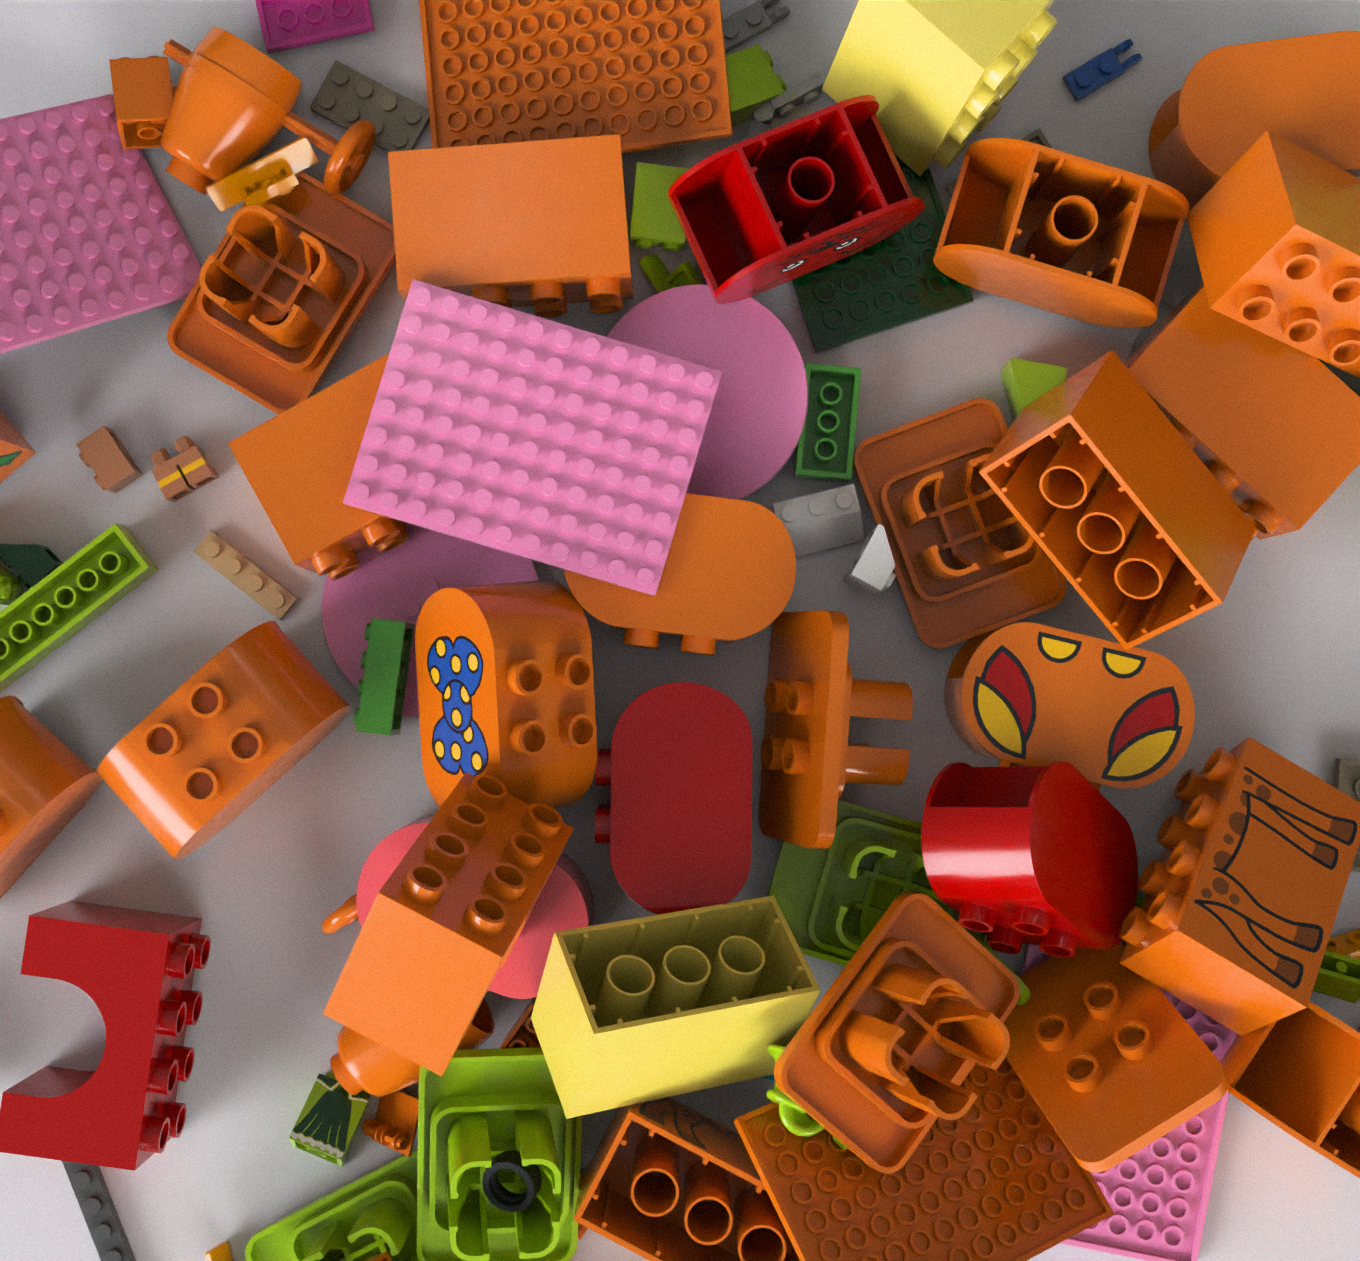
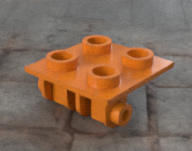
[361,1090,418,1157]

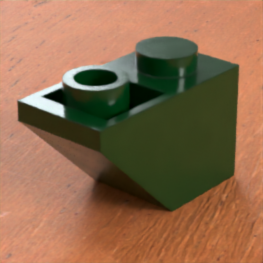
[0,544,63,588]

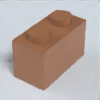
[76,426,143,493]

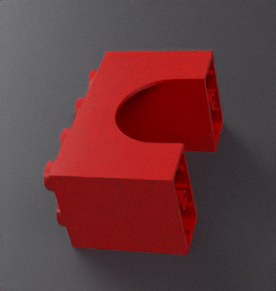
[0,901,211,1171]

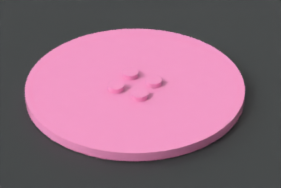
[607,284,809,500]
[322,524,539,718]

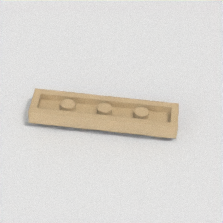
[193,530,299,620]

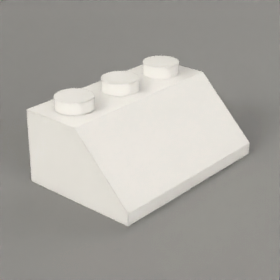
[771,484,865,557]
[843,524,896,595]

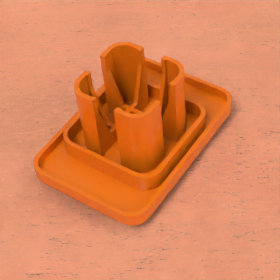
[167,171,396,415]
[853,398,1066,649]
[759,610,913,849]
[774,892,1020,1174]
[1003,942,1228,1172]

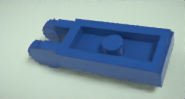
[1062,39,1142,102]

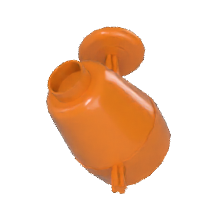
[161,26,376,196]
[321,893,495,1097]

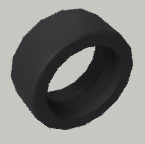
[482,1150,542,1212]

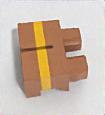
[151,436,219,502]

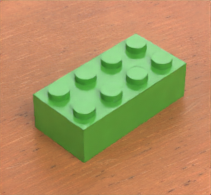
[793,363,861,483]
[353,618,415,736]

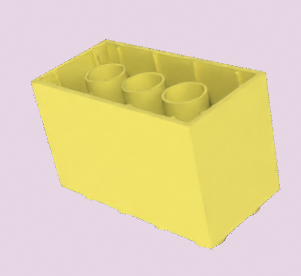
[822,0,1058,176]
[531,895,820,1119]

